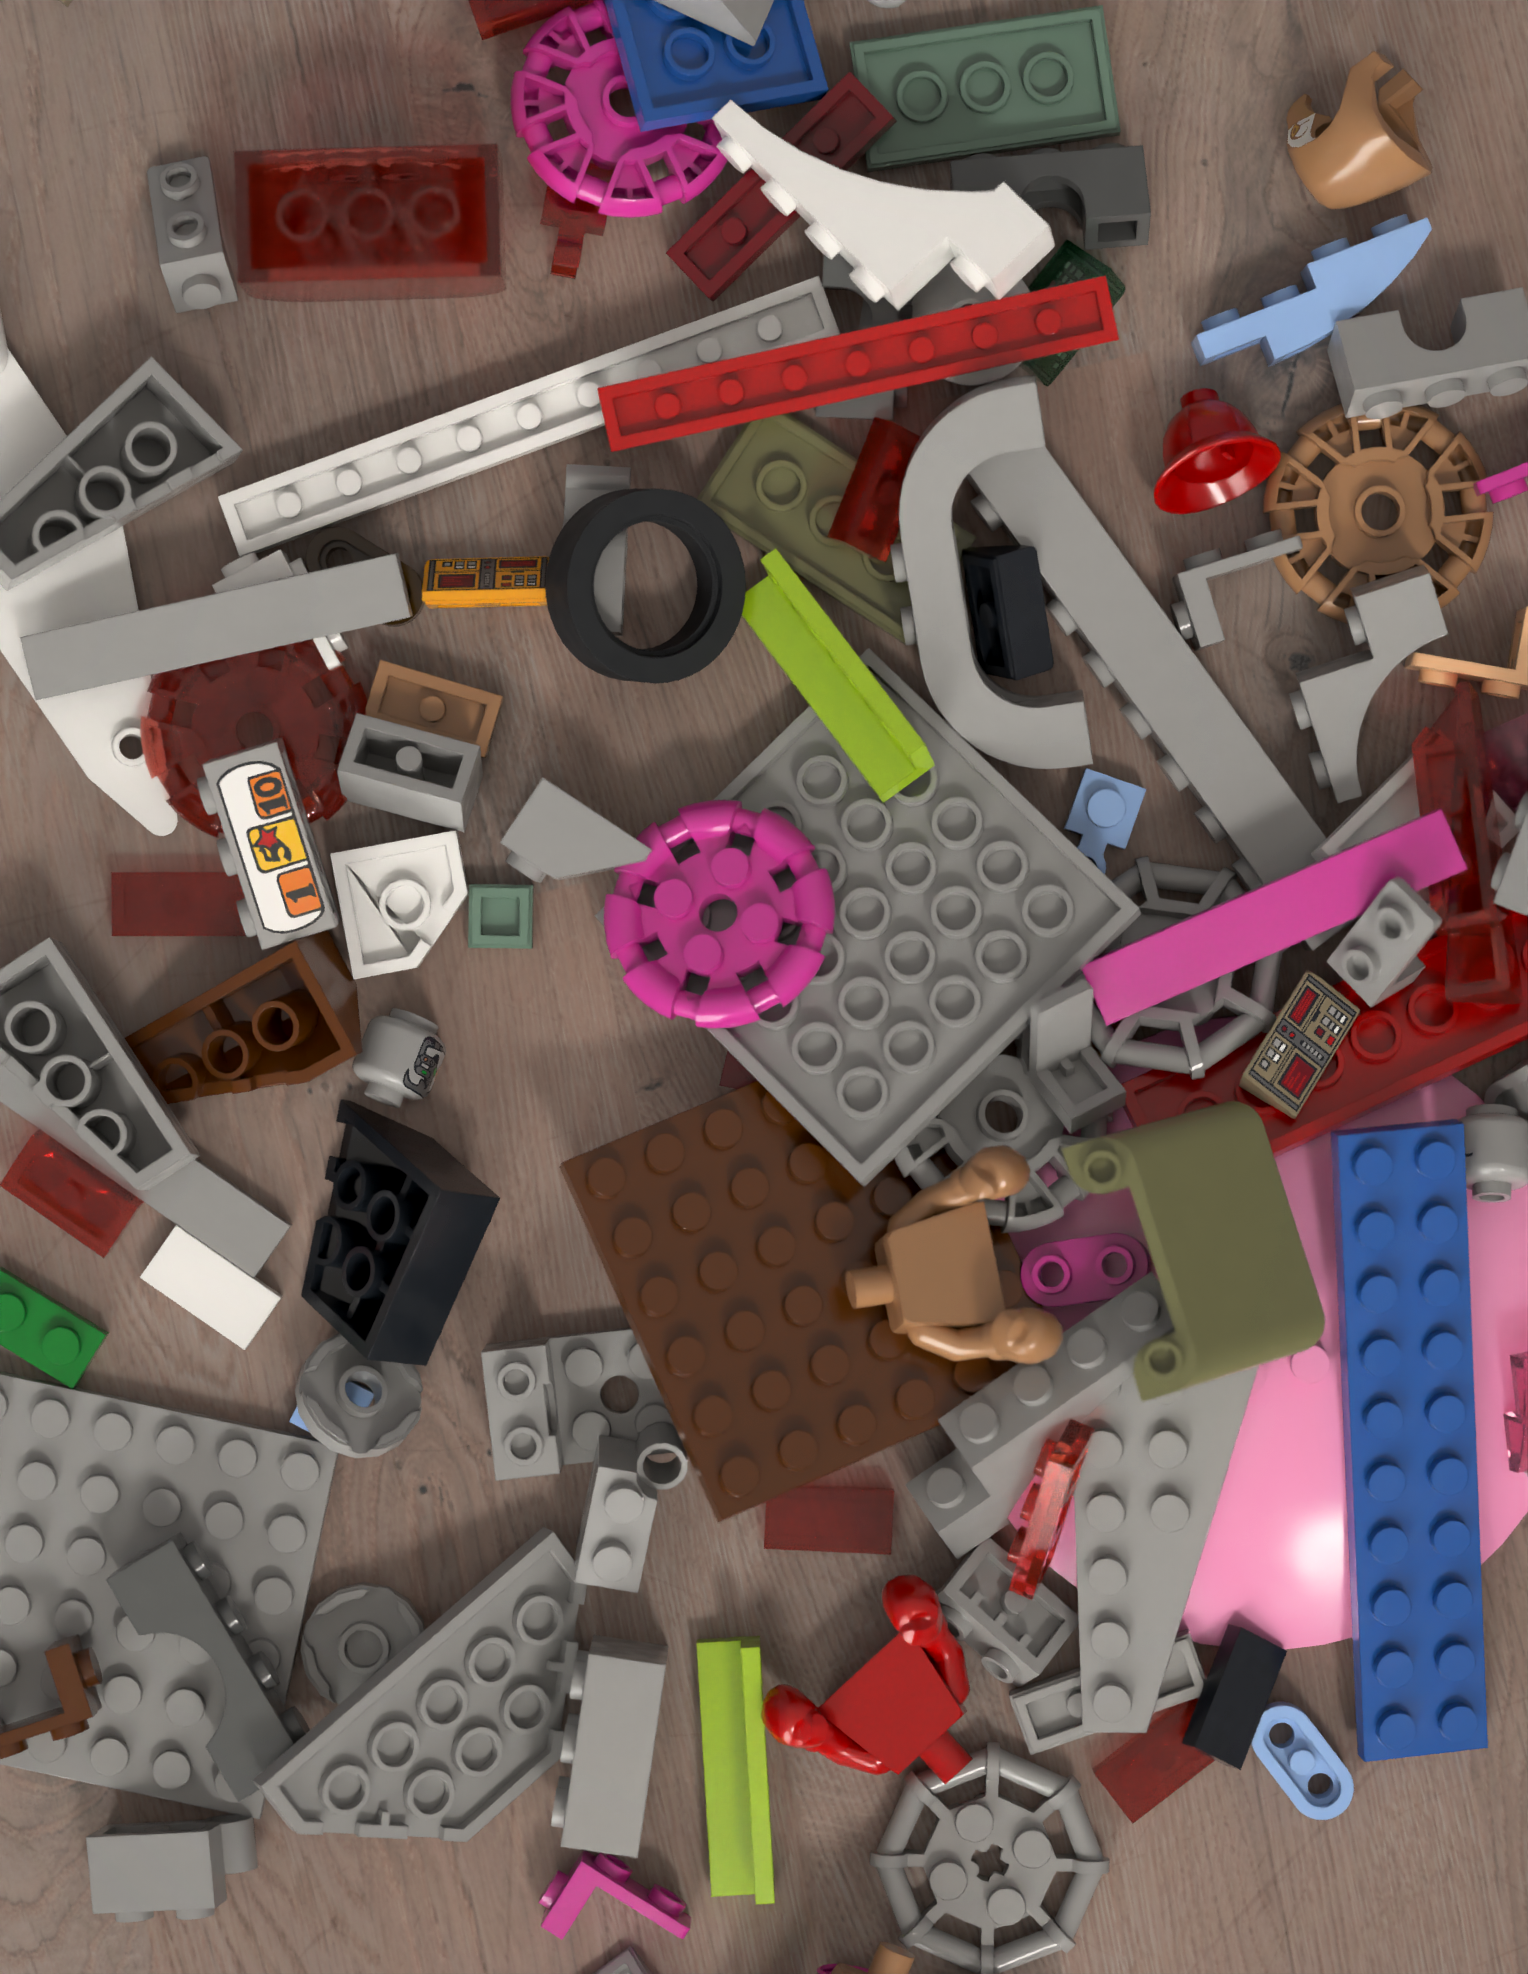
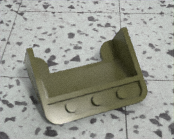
[1062,1101,1325,1402]

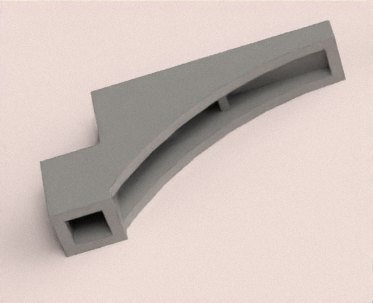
[905,1271,1175,1559]

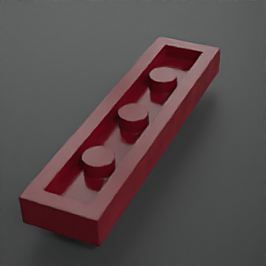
[666,71,897,302]

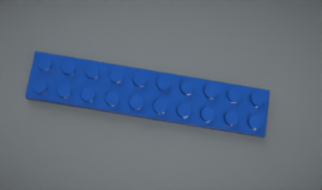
[1331,1119,1488,1762]

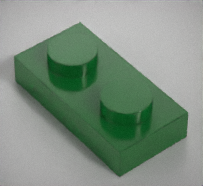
[0,1267,109,1389]

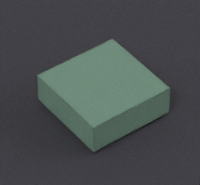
[468,884,534,949]

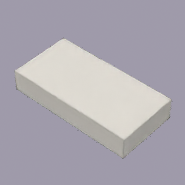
[140,1225,283,1350]

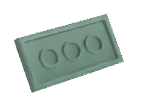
[849,5,1121,172]

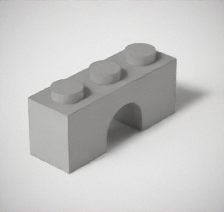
[1327,287,1528,419]

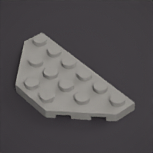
[252,1527,587,1842]

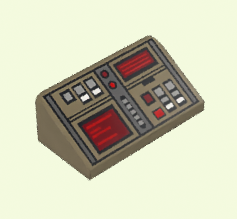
[1239,969,1360,1119]

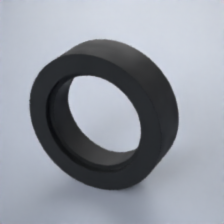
[545,488,746,684]

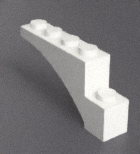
[712,100,1055,311]

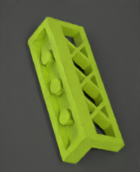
[741,548,935,803]
[696,1636,775,1905]

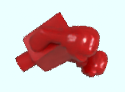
[761,1574,973,1784]

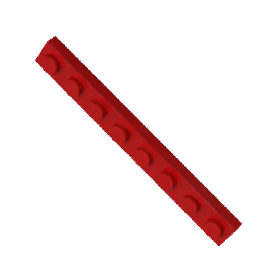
[597,275,1119,452]

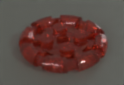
[140,639,367,839]

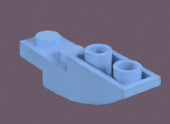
[1191,214,1432,367]

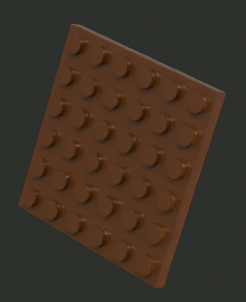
[559,1081,1044,1523]

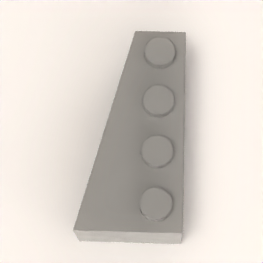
[0,937,201,1191]

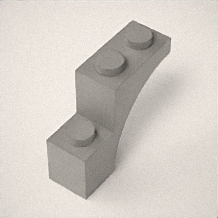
[1289,565,1448,803]

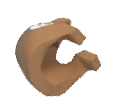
[1286,51,1433,210]

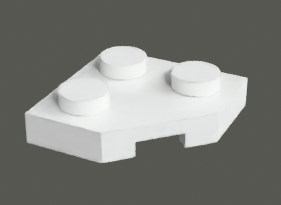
[330,830,469,979]

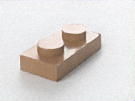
[364,660,504,758]

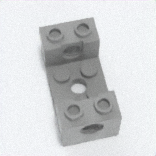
[481,1327,689,1481]

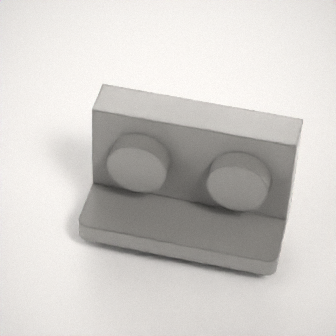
[936,1537,1079,1687]

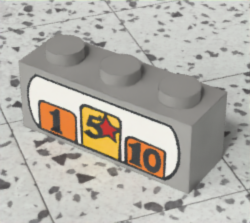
[197,737,340,950]

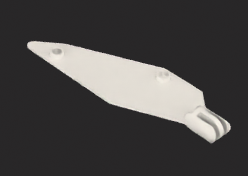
[0,309,178,836]

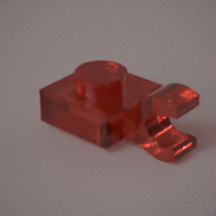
[540,163,615,279]

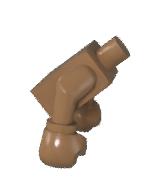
[846,1145,1063,1364]

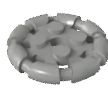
[894,1024,1113,1233]

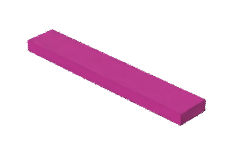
[1082,808,1467,1026]

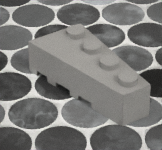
[0,356,243,591]

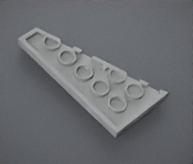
[1072,1365,1260,1733]

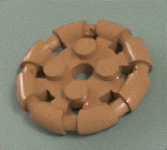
[1263,403,1494,624]

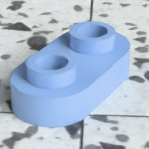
[1251,1702,1354,1820]

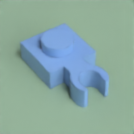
[1064,768,1146,874]

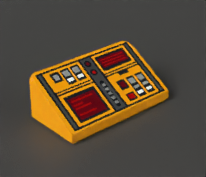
[422,556,549,609]

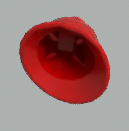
[1153,388,1281,514]

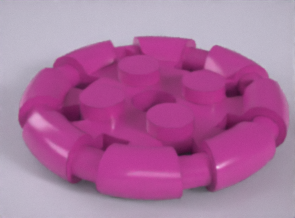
[510,0,728,218]
[604,800,835,1029]

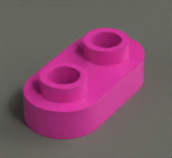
[1021,1233,1151,1307]

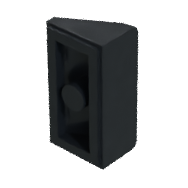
[962,545,1054,681]

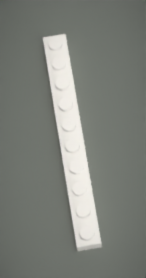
[217,276,840,557]

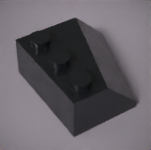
[301,1099,500,1366]

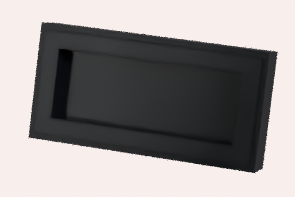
[1182,1624,1287,1770]

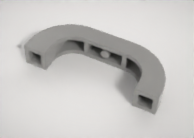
[890,374,1093,769]

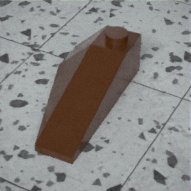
[125,930,362,1104]

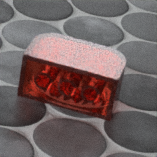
[234,144,506,302]

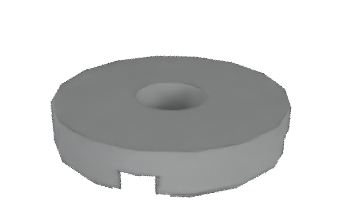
[295,1333,423,1458]

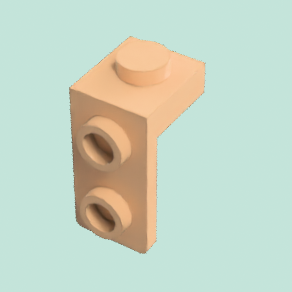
[1404,606,1528,699]

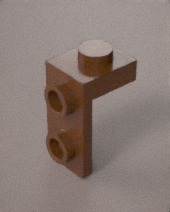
[0,1634,102,1759]

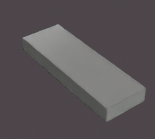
[1009,1629,1207,1755]

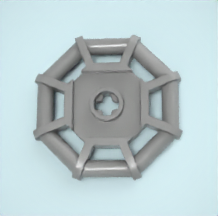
[1069,856,1288,1080]
[870,1742,1110,1974]

